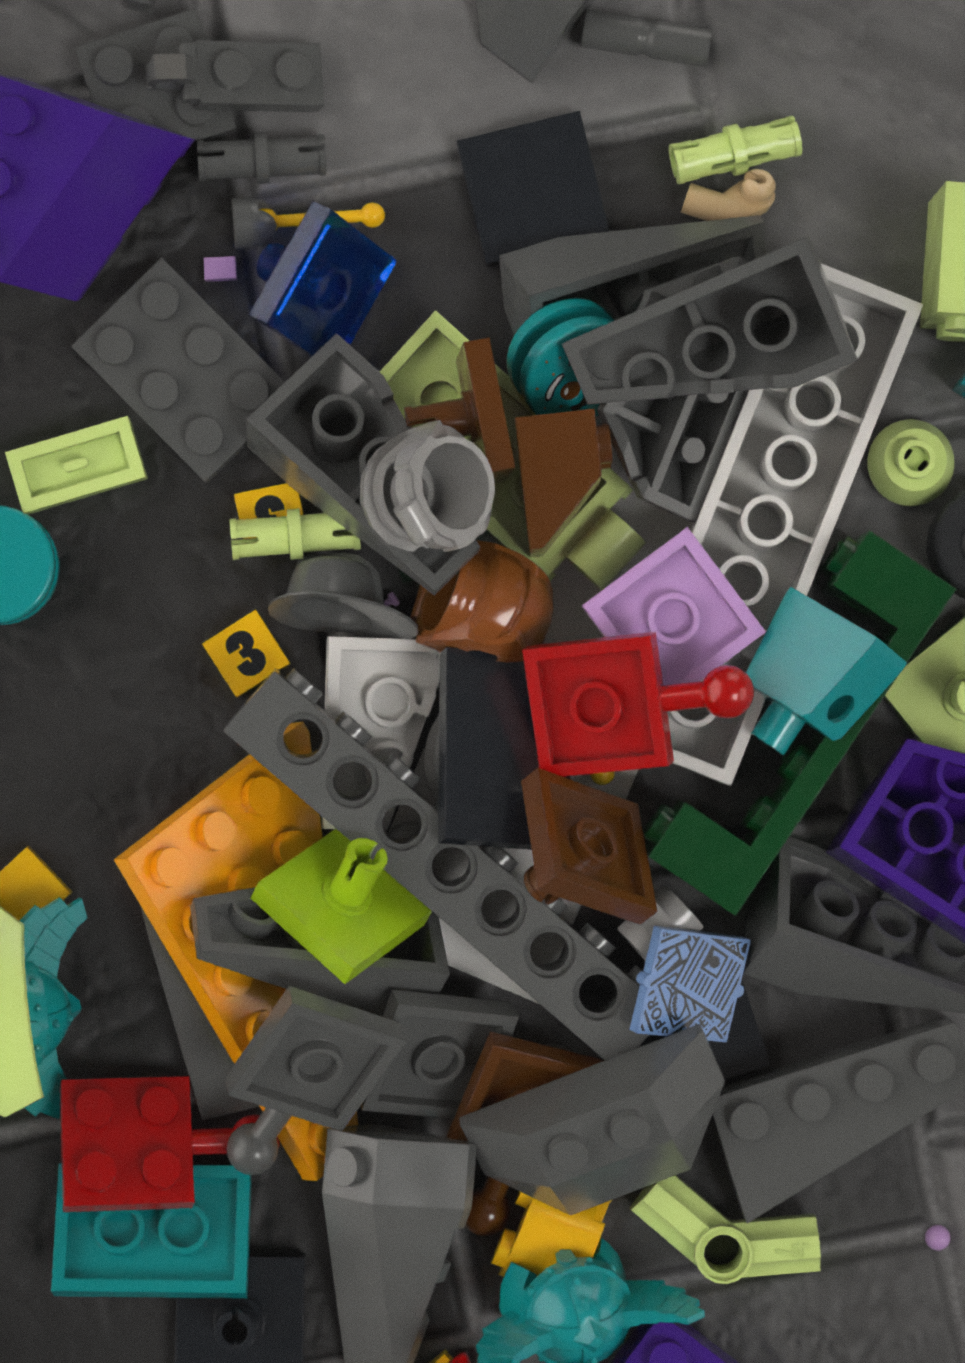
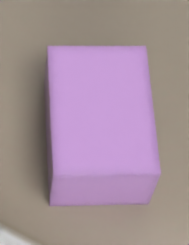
[204,256,237,282]

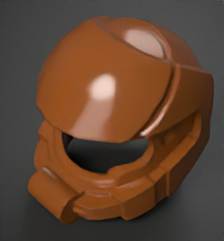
[410,540,554,663]

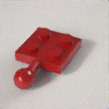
[522,631,754,777]
[60,1076,280,1212]

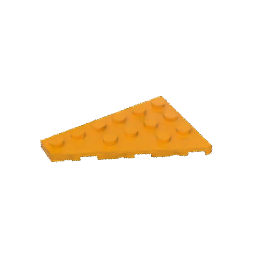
[114,721,358,1181]

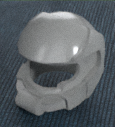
[360,420,495,552]

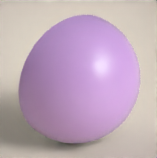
[925,1225,950,1250]

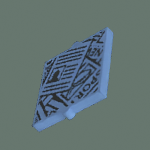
[629,925,751,1043]

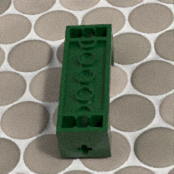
[643,530,957,916]

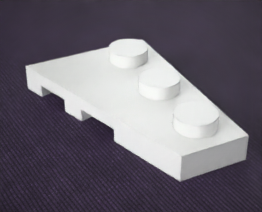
[321,637,440,830]

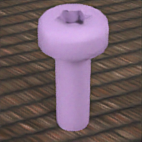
[384,592,400,607]

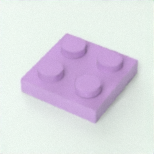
[581,527,766,685]

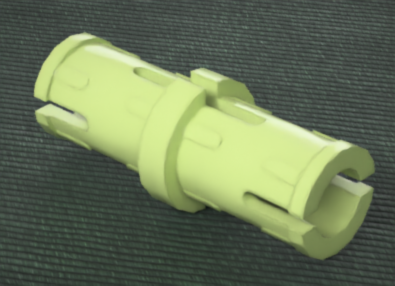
[669,115,802,184]
[229,509,361,560]

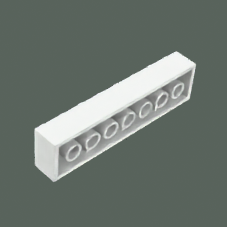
[667,263,923,786]

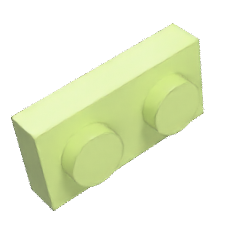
[5,416,148,515]

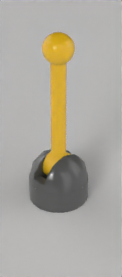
[231,197,385,249]

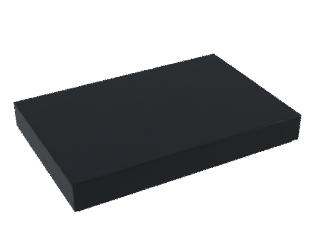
[438,647,570,850]

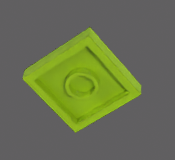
[250,829,432,984]

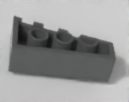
[711,1016,965,1223]

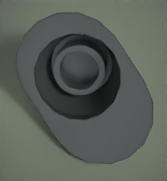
[268,552,419,639]

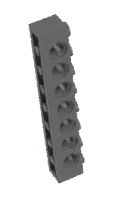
[223,668,649,1060]

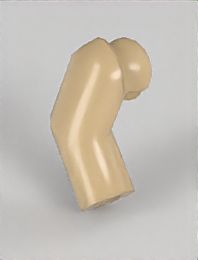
[681,169,776,221]

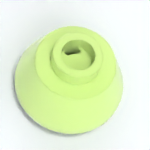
[867,419,954,506]

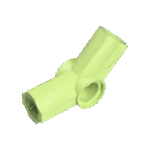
[630,1175,821,1284]

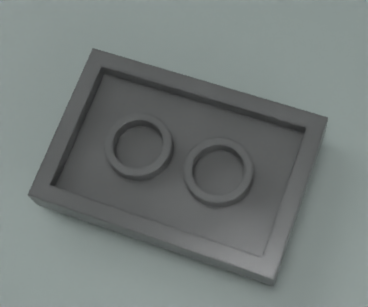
[71,257,285,484]

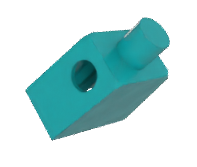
[746,587,907,755]

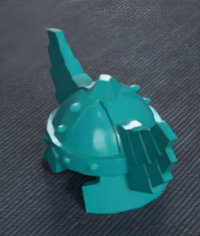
[19,897,87,1119]
[476,1238,705,1363]

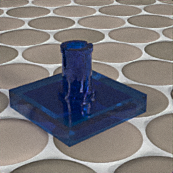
[249,201,397,357]

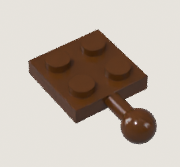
[446,1031,605,1236]

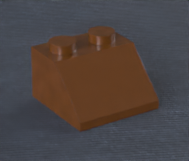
[515,409,613,558]

